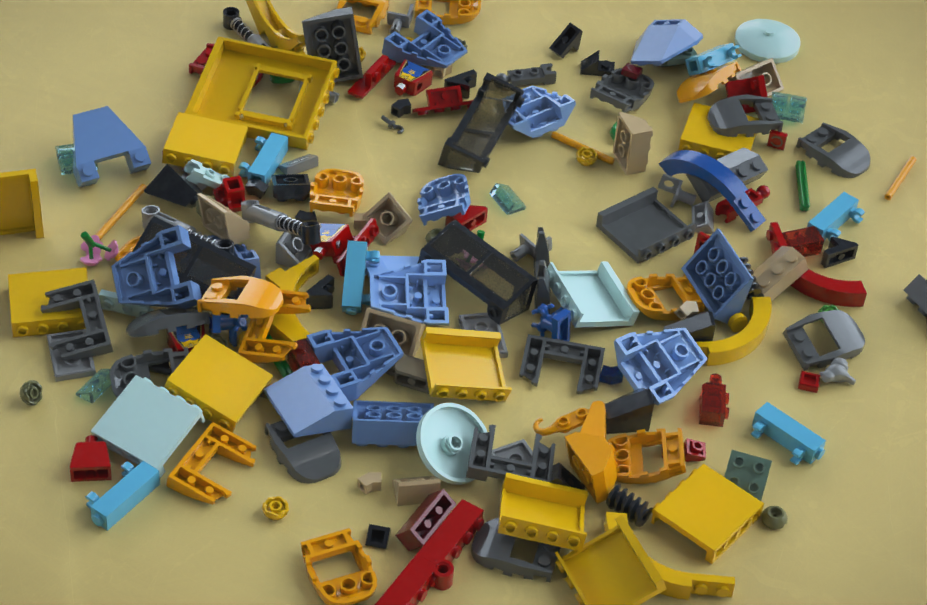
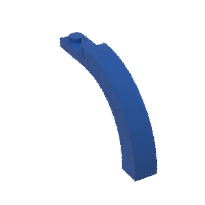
[658,150,766,232]

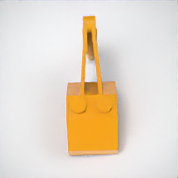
[533,401,618,504]

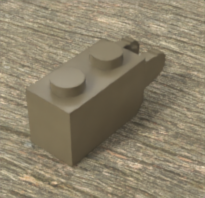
[385,354,429,394]

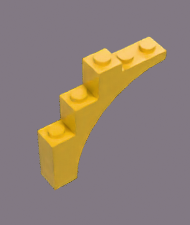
[246,0,306,54]
[265,255,319,357]

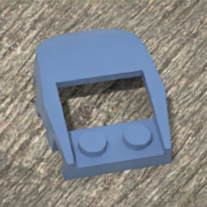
[417,174,471,226]

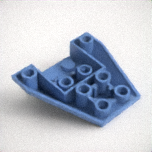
[631,19,703,66]

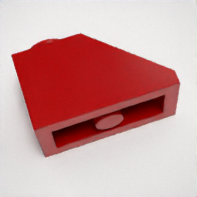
[445,205,488,231]

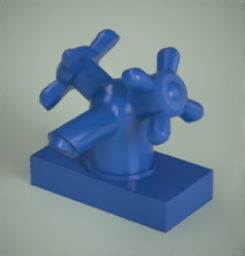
[531,303,571,341]
[209,313,248,347]

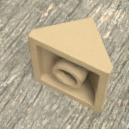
[362,192,413,245]
[393,476,441,506]

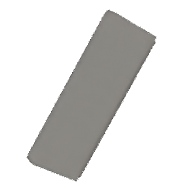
[278,154,318,174]
[692,201,714,234]

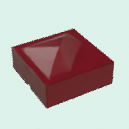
[621,63,643,80]

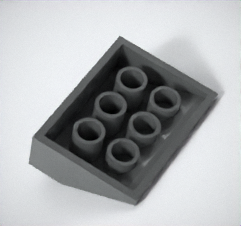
[302,7,363,82]

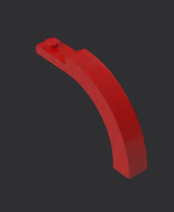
[766,222,867,307]

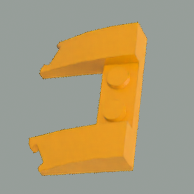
[238,290,311,363]
[166,422,257,505]

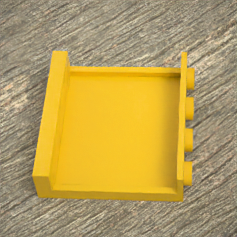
[678,102,759,160]
[162,112,248,177]
[0,168,44,239]
[8,267,88,337]
[420,327,512,402]
[164,334,273,433]
[651,463,764,564]
[498,473,588,552]
[555,515,667,605]

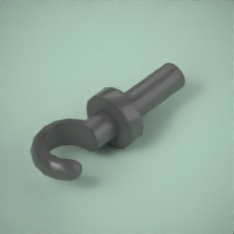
[381,115,404,134]

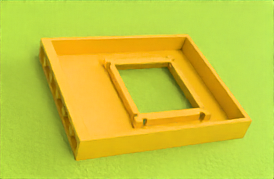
[185,36,340,150]

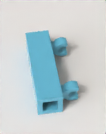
[685,43,742,76]
[239,133,288,185]
[805,192,865,244]
[341,240,380,315]
[751,402,826,465]
[85,461,160,531]

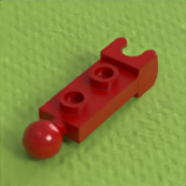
[715,185,770,223]

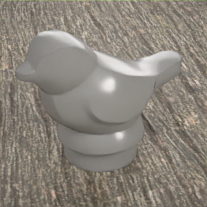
[820,358,856,385]

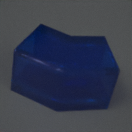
[599,365,623,385]

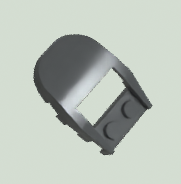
[590,68,654,113]
[707,95,783,137]
[796,122,870,178]
[126,306,210,337]
[783,310,865,371]
[110,347,189,398]
[265,420,342,484]
[471,518,561,582]

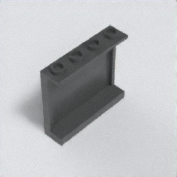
[596,187,696,264]

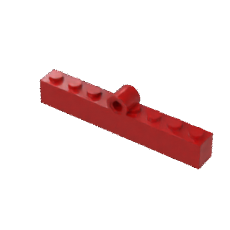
[375,499,484,605]

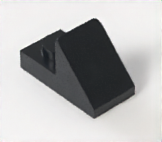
[549,22,583,59]
[580,50,615,76]
[444,69,477,99]
[821,237,859,268]
[306,274,335,309]
[551,463,585,490]

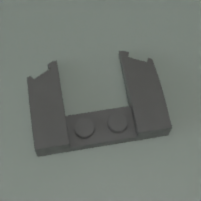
[534,227,550,314]
[41,279,113,360]
[519,334,605,394]
[466,425,555,482]

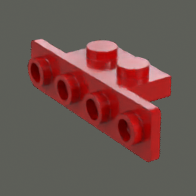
[348,55,396,99]
[412,85,473,116]
[332,218,379,277]

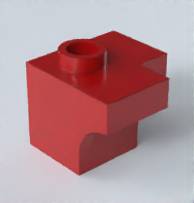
[213,176,246,212]

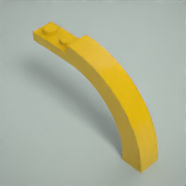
[696,297,772,366]
[604,512,735,600]

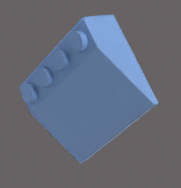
[681,228,754,324]
[264,364,354,438]
[352,400,434,448]

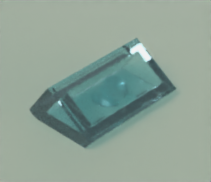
[490,183,526,215]
[76,369,111,403]

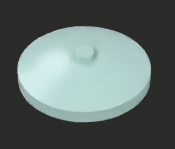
[734,19,800,64]
[416,403,487,485]

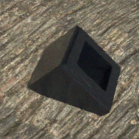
[365,524,391,549]

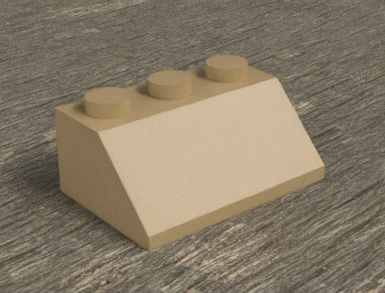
[727,58,784,96]
[612,112,653,175]
[197,193,250,245]
[752,246,808,302]
[360,307,427,357]

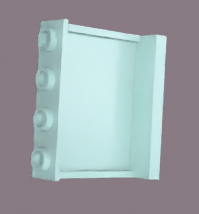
[547,261,640,328]
[91,375,205,478]

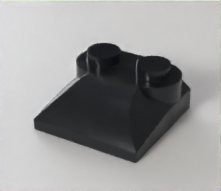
[271,174,310,202]

